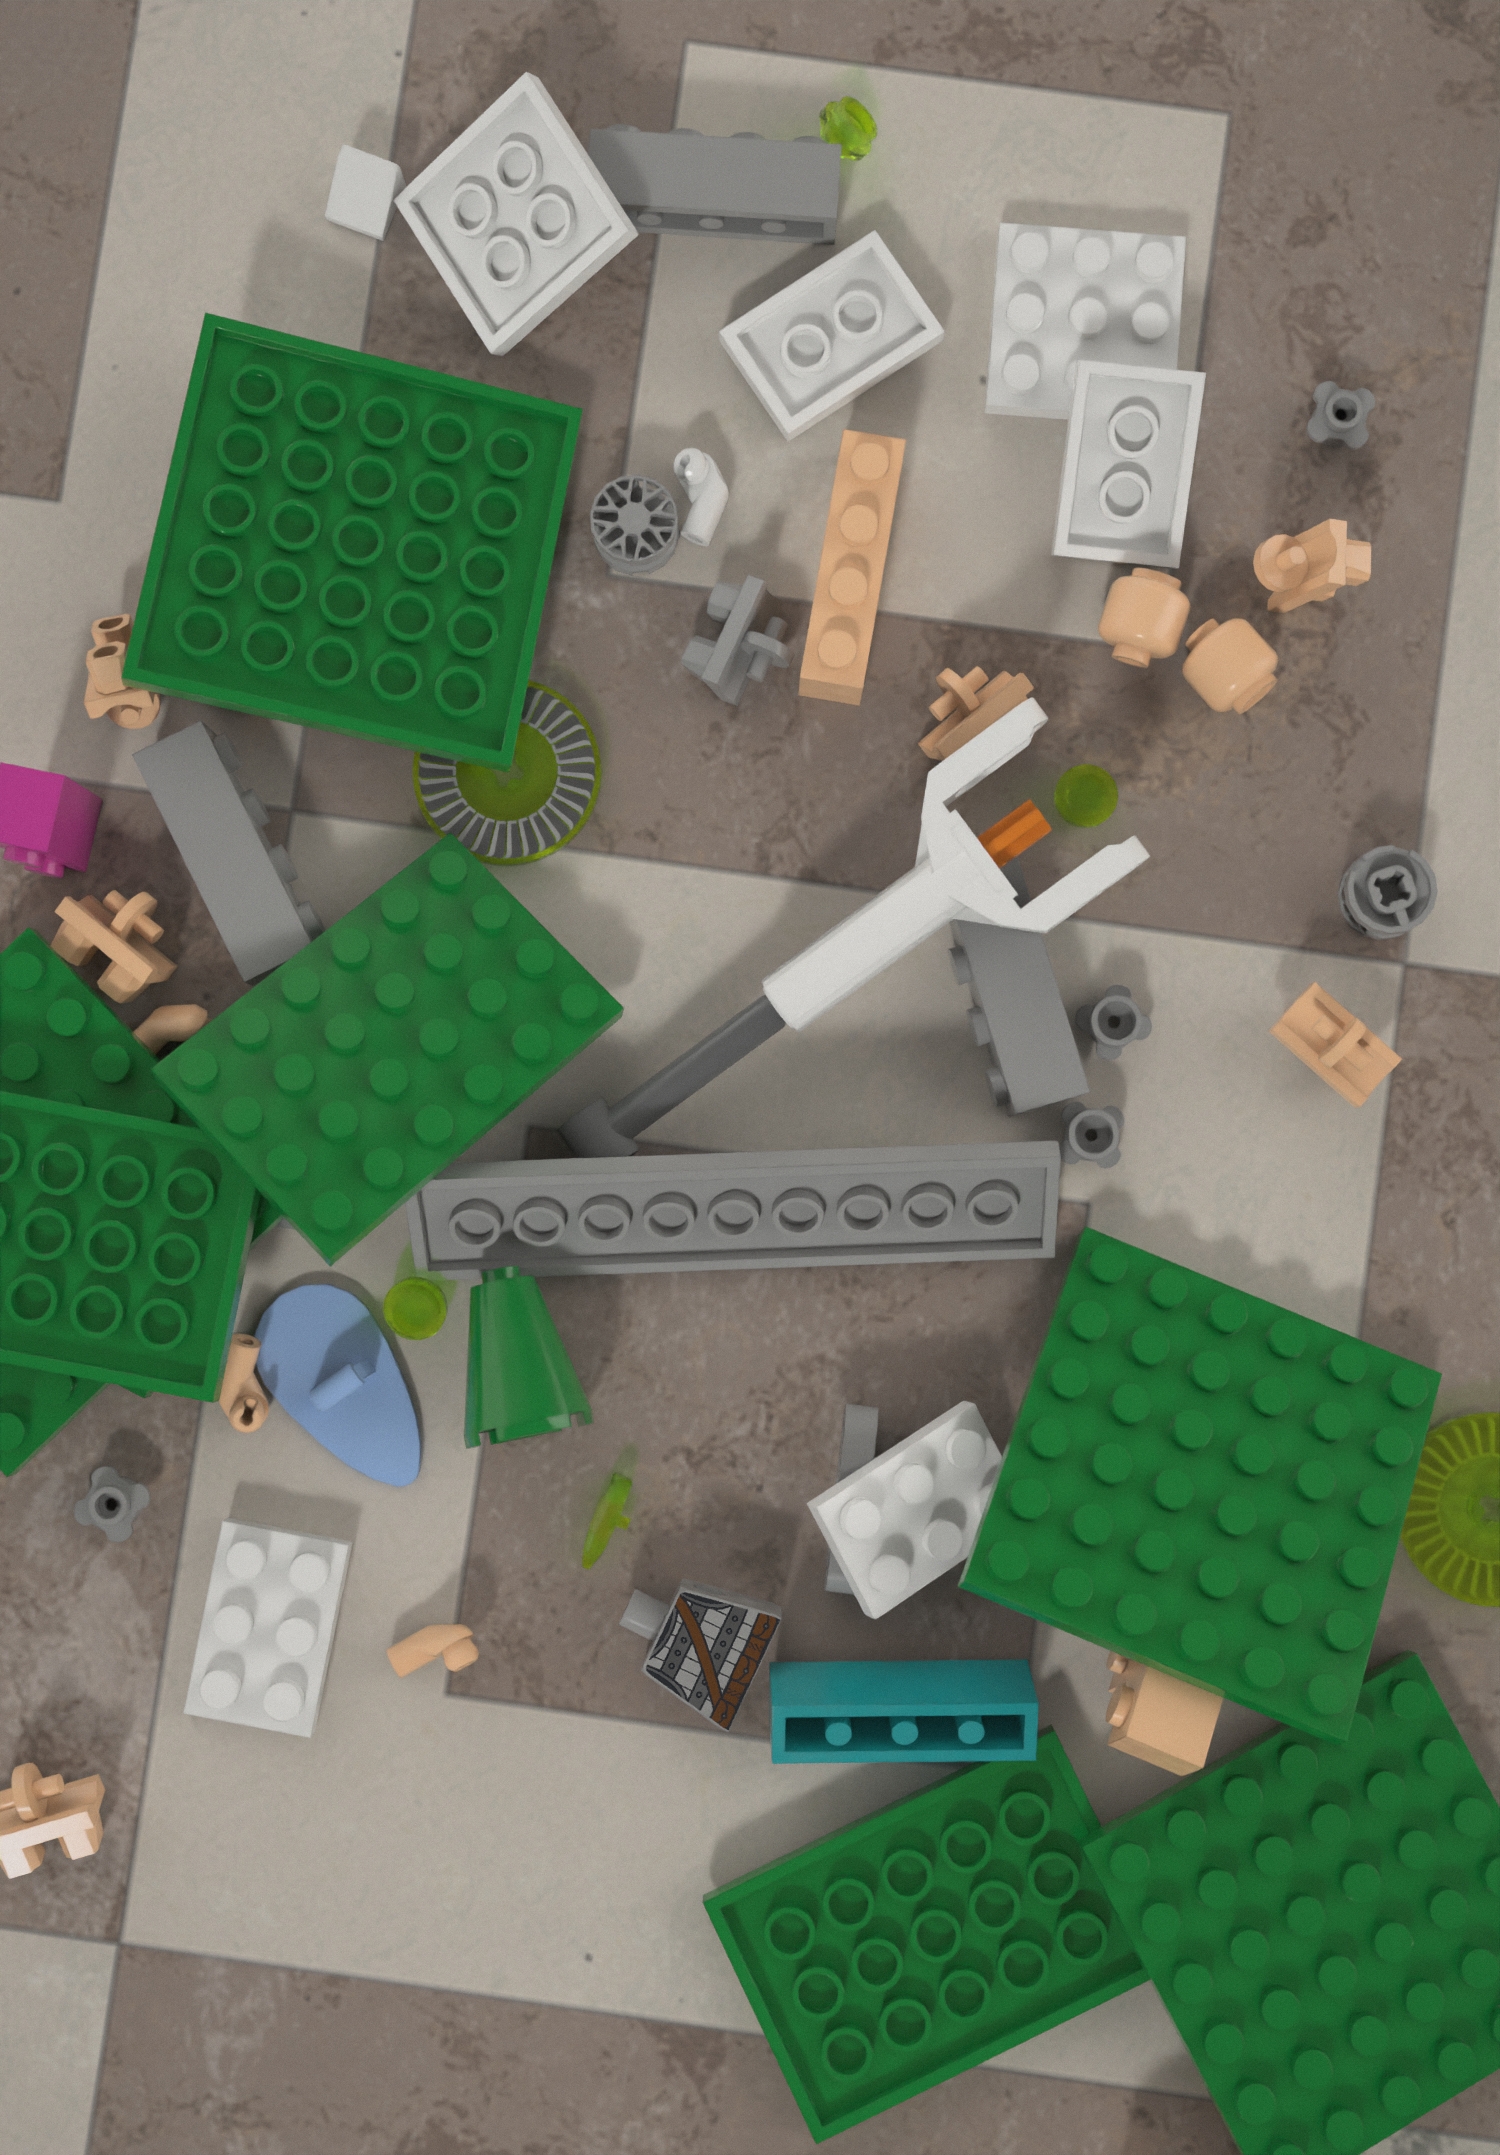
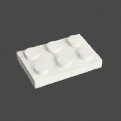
[719,230,945,442]
[1051,359,1206,569]
[807,1401,1002,1620]
[184,1518,353,1738]

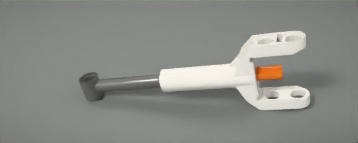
[557,697,1150,1158]

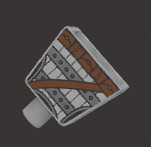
[618,1578,782,1732]

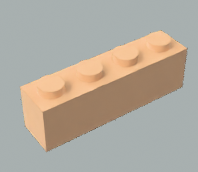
[798,429,906,706]

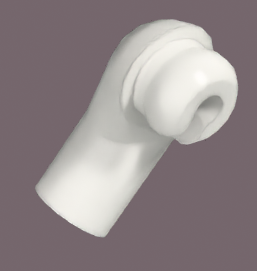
[673,448,729,546]

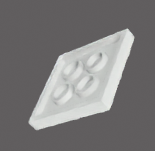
[393,72,639,356]
[984,222,1186,420]

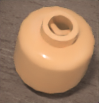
[1098,568,1190,668]
[1182,618,1278,714]

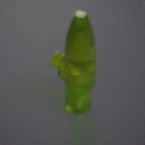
[581,1472,633,1570]

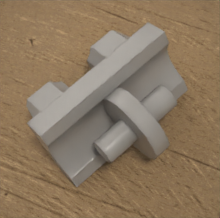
[681,575,795,706]

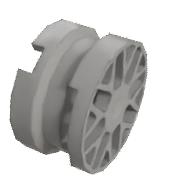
[590,475,680,576]
[1338,845,1438,940]

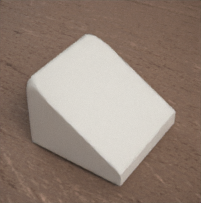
[325,145,406,241]

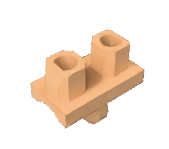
[1253,519,1371,613]
[84,614,161,729]
[918,666,1034,761]
[51,890,178,1004]
[1269,982,1402,1108]
[0,1763,105,1879]

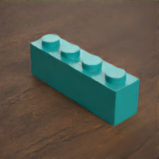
[769,1659,1039,1764]

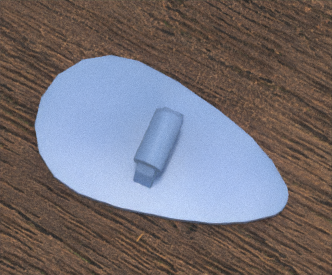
[254,1284,421,1487]

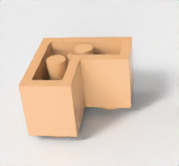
[1106,1651,1223,1776]

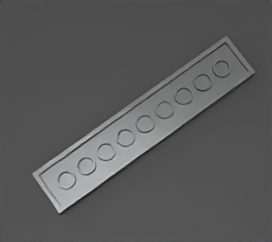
[405,1141,1061,1281]

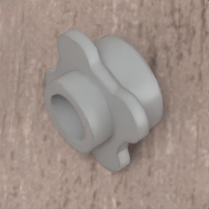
[1306,381,1375,450]
[1075,985,1152,1060]
[1058,1102,1124,1168]
[74,1466,151,1543]

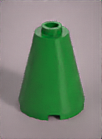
[464,1265,594,1449]

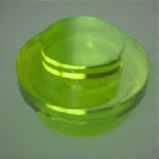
[819,96,877,161]
[1054,764,1118,828]
[383,1276,448,1340]

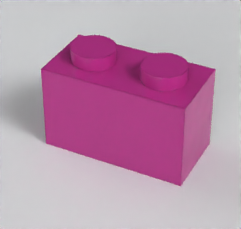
[0,762,103,878]

